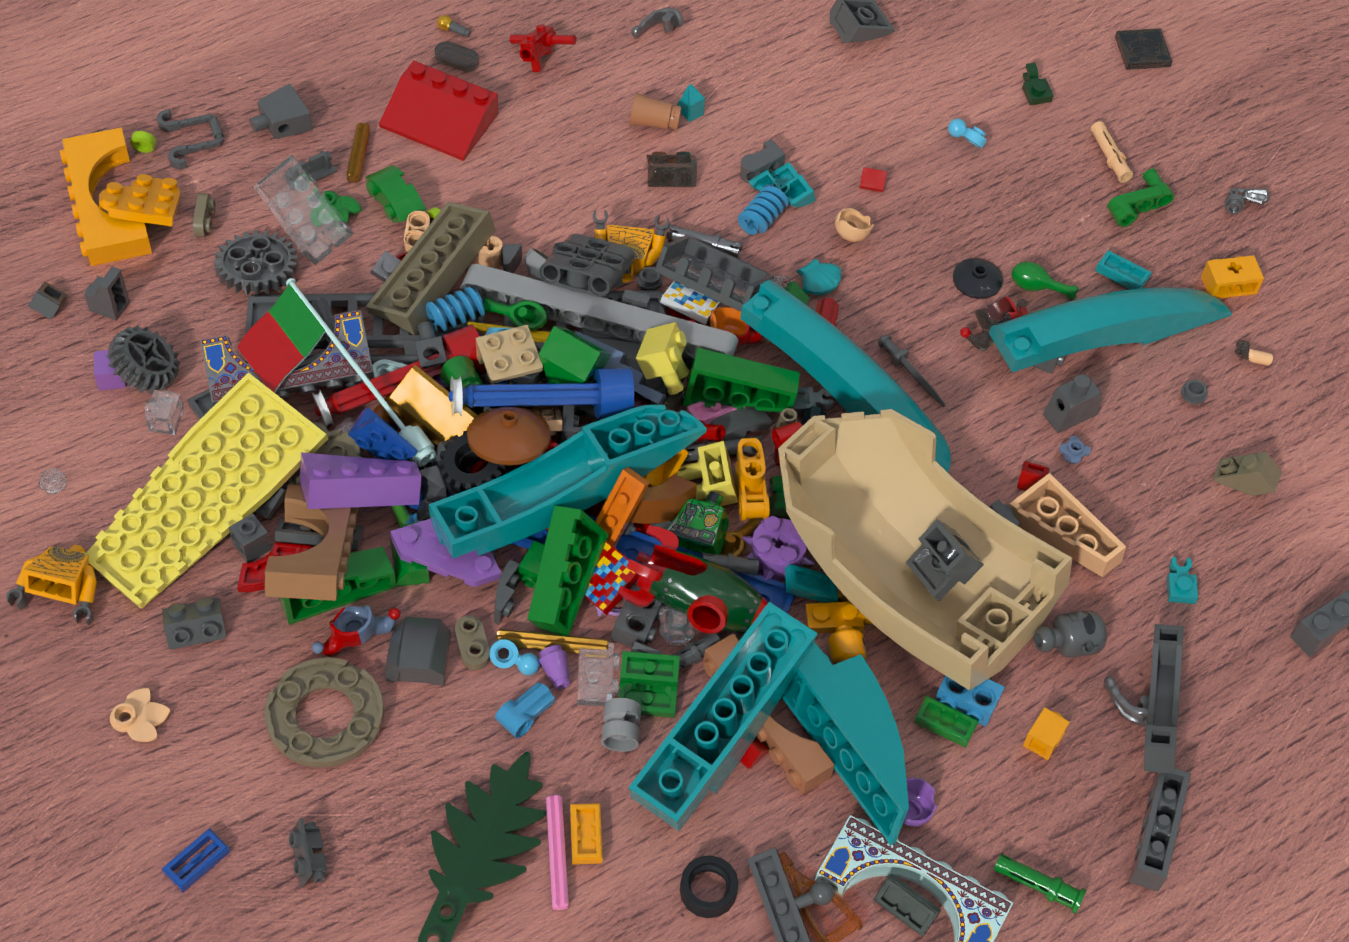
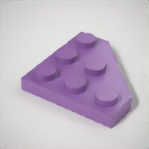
[390,518,501,587]

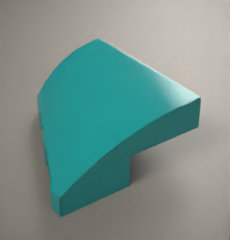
[749,162,816,207]

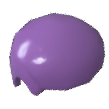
[904,777,937,827]

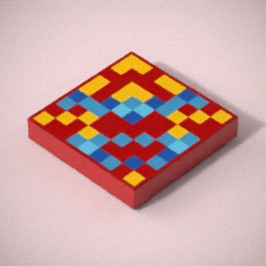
[584,541,640,615]

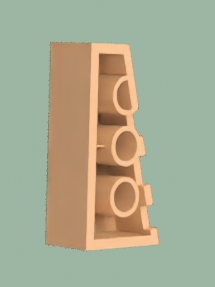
[1009,473,1126,577]

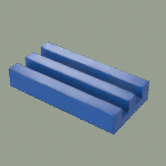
[162,828,230,893]

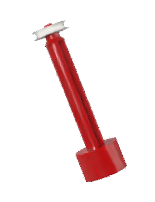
[312,325,487,427]

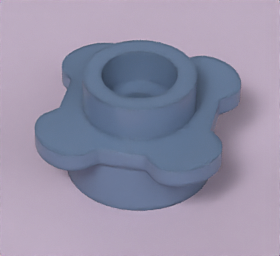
[1059,436,1091,464]

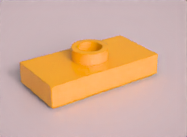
[570,803,603,865]

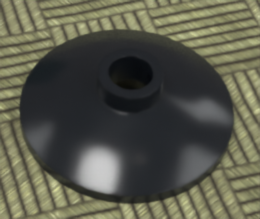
[953,258,1003,299]

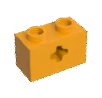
[1201,255,1264,299]

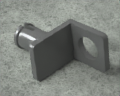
[415,321,447,369]

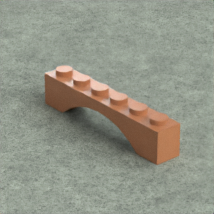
[703,634,835,795]

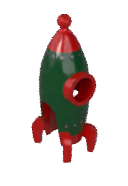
[617,525,768,634]

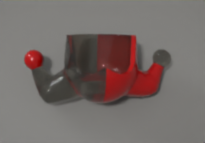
[960,296,1028,351]

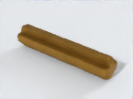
[346,122,370,183]

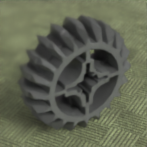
[107,325,180,394]

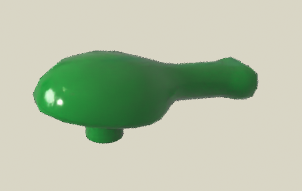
[1012,262,1079,300]
[483,297,547,331]

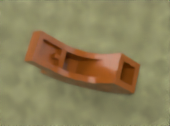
[599,474,697,524]

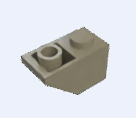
[1213,452,1282,496]

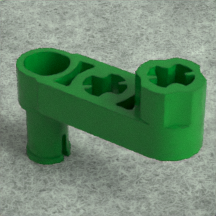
[1107,168,1175,228]

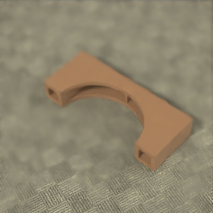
[265,484,360,601]

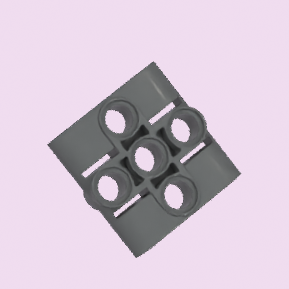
[539,234,635,297]

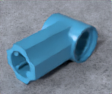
[495,682,555,739]

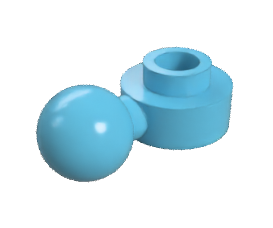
[948,118,987,149]
[489,639,540,676]

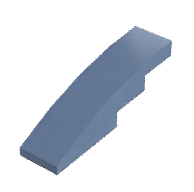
[575,331,667,405]

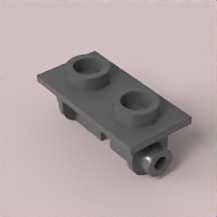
[281,151,337,191]
[289,818,328,887]

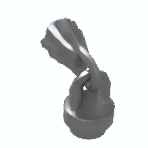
[1224,188,1271,214]

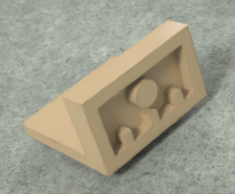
[476,325,543,384]

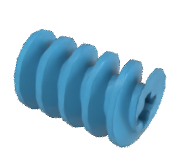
[738,184,789,235]
[425,287,485,332]

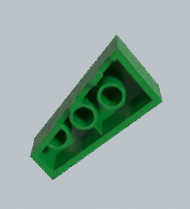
[682,347,800,412]
[527,505,609,636]

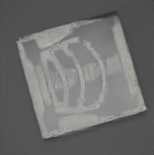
[1115,28,1172,70]

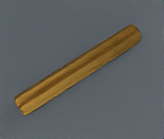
[496,629,609,656]

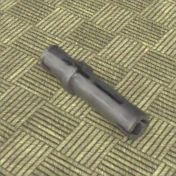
[667,224,743,258]

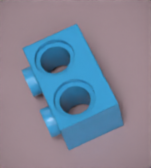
[935,676,1005,727]

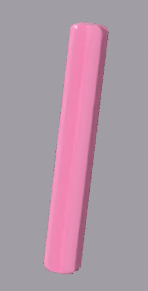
[546,795,569,911]

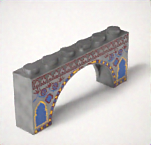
[200,310,374,405]

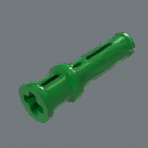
[993,853,1087,914]

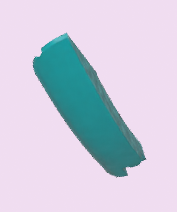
[740,280,951,472]
[989,287,1232,373]

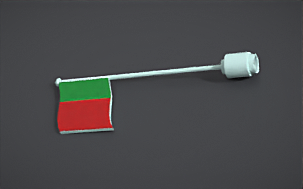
[237,278,436,467]

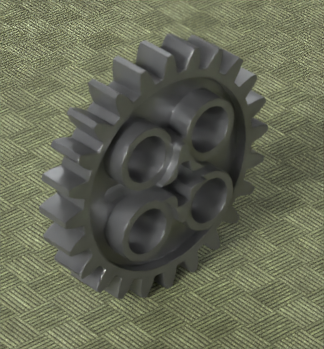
[214,230,299,296]

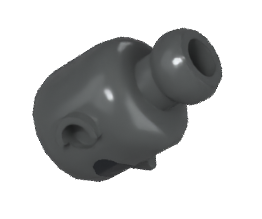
[1034,610,1107,658]

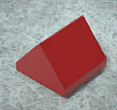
[859,167,887,192]
[740,738,770,770]

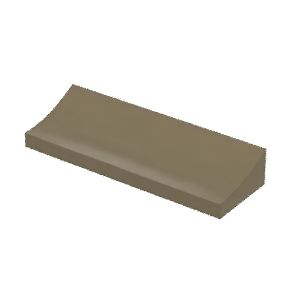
[366,202,496,336]

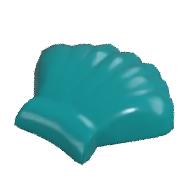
[796,259,841,295]

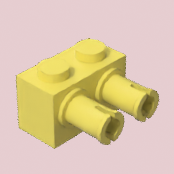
[636,322,689,395]
[676,441,738,506]

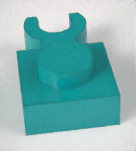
[1166,557,1198,604]

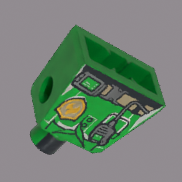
[667,491,729,555]

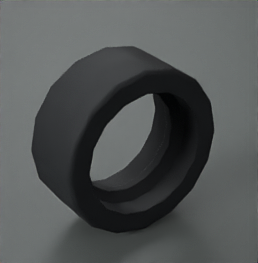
[679,855,739,918]

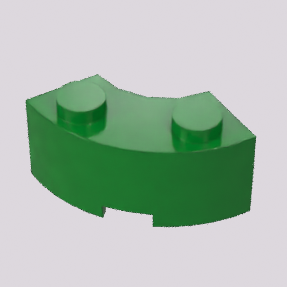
[365,165,426,223]

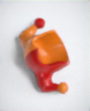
[688,306,763,349]

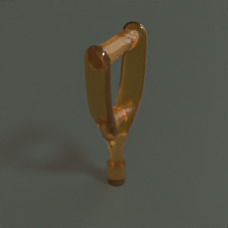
[779,852,863,942]

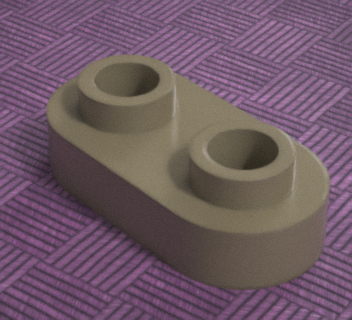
[193,193,216,237]
[455,615,490,670]

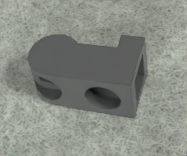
[740,139,786,183]

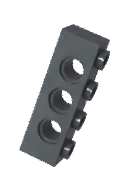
[1129,768,1191,892]

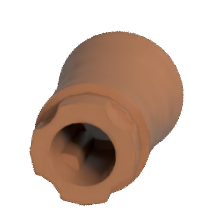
[629,92,681,130]

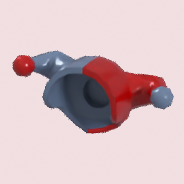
[312,605,401,657]

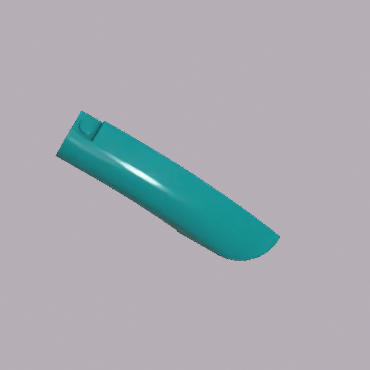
[429,405,707,559]

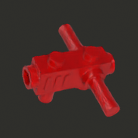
[510,24,577,72]

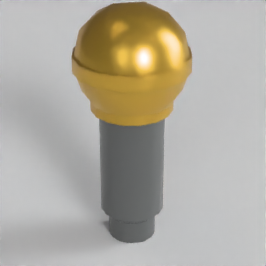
[437,15,471,37]

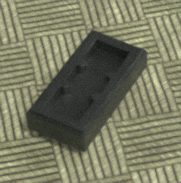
[873,873,941,937]

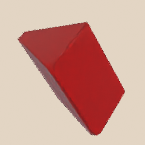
[1017,461,1050,491]

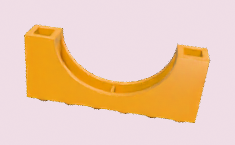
[59,127,152,266]

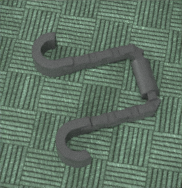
[157,109,224,169]

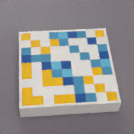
[660,272,722,325]

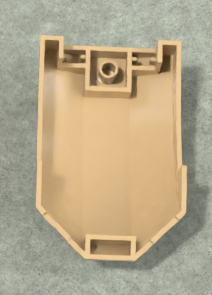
[778,409,1072,691]

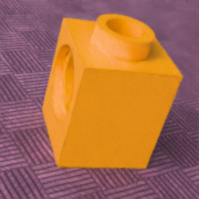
[1023,707,1070,760]

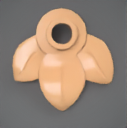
[110,688,171,742]

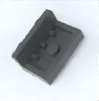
[162,598,226,649]

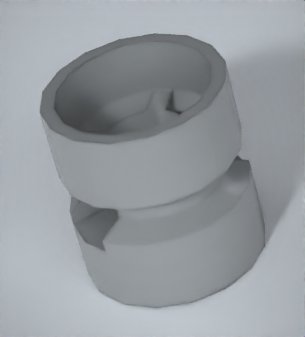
[601,698,642,752]

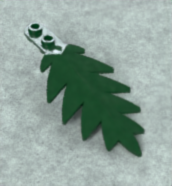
[418,752,547,942]

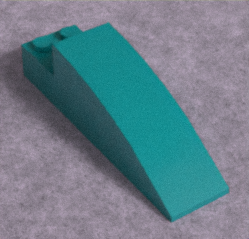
[628,602,818,832]
[782,641,909,846]

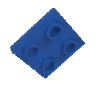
[348,408,418,461]

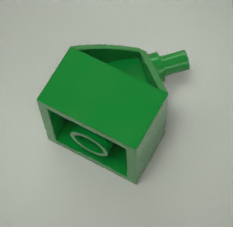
[538,326,612,384]

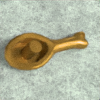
[721,518,763,557]

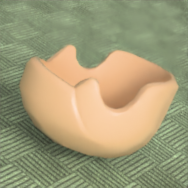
[835,208,874,242]

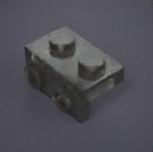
[646,151,697,187]

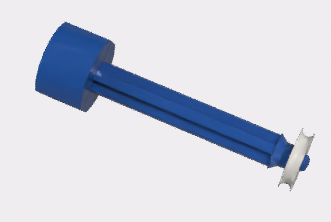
[448,369,634,419]

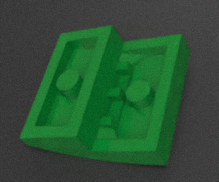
[618,651,680,718]

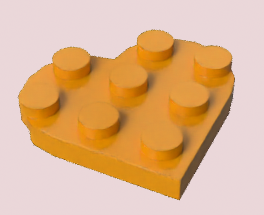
[99,174,180,226]

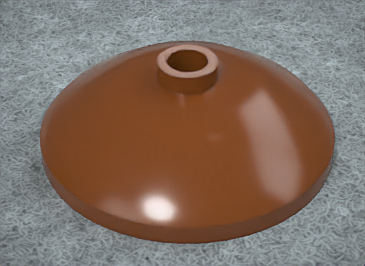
[467,406,551,465]

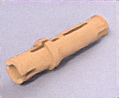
[1090,121,1133,183]

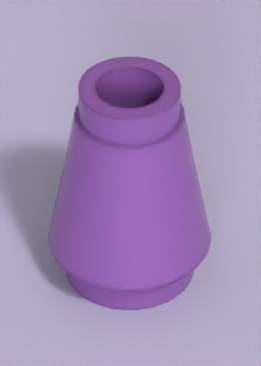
[539,645,571,690]

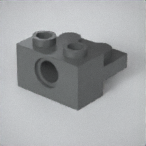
[906,519,984,601]

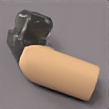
[1234,340,1273,366]

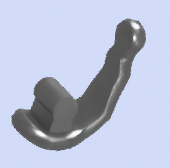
[632,7,684,38]
[1103,676,1149,726]

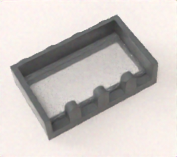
[655,235,774,312]

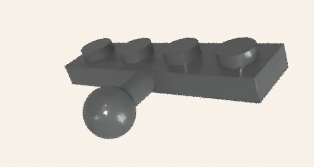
[747,847,834,942]

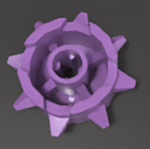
[742,516,815,582]

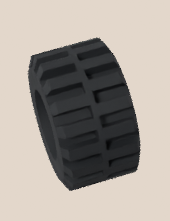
[439,431,513,495]

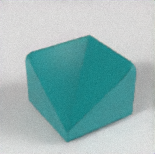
[677,84,705,122]

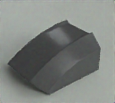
[830,0,895,43]
[385,617,451,686]

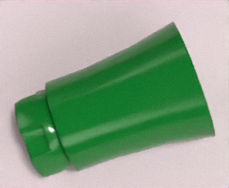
[440,356,484,406]

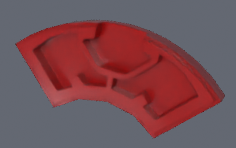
[237,542,303,592]

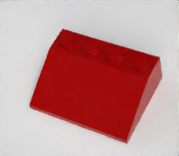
[379,60,499,161]

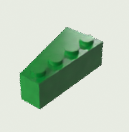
[278,547,397,625]

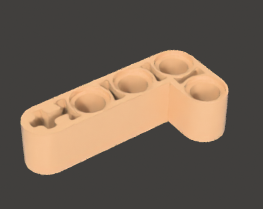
[404,211,503,269]

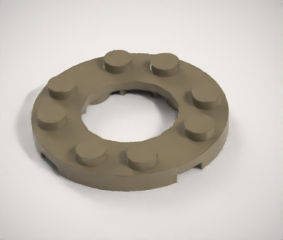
[265,657,384,768]

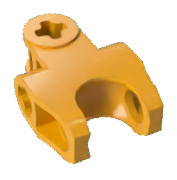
[735,438,770,521]

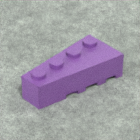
[300,452,421,509]

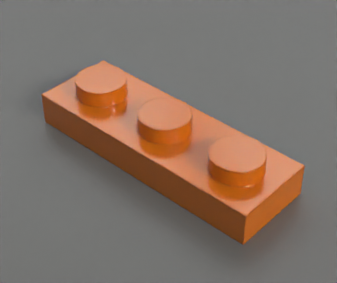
[595,467,650,547]

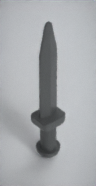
[878,335,946,407]

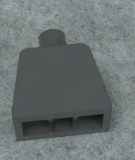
[249,83,313,139]
[1043,375,1102,433]

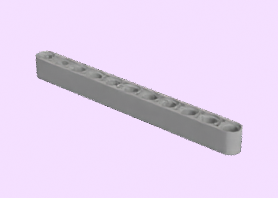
[460,264,738,359]

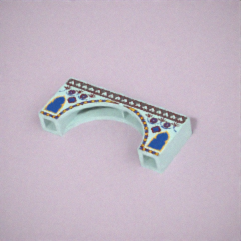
[814,815,1013,942]

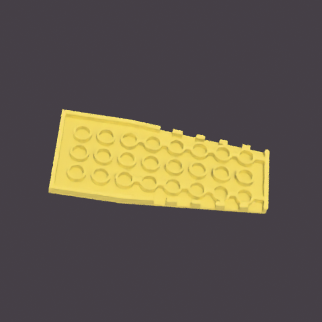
[82,372,328,609]

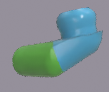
[391,505,427,527]

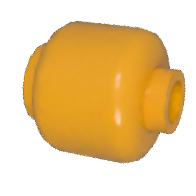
[828,625,867,664]

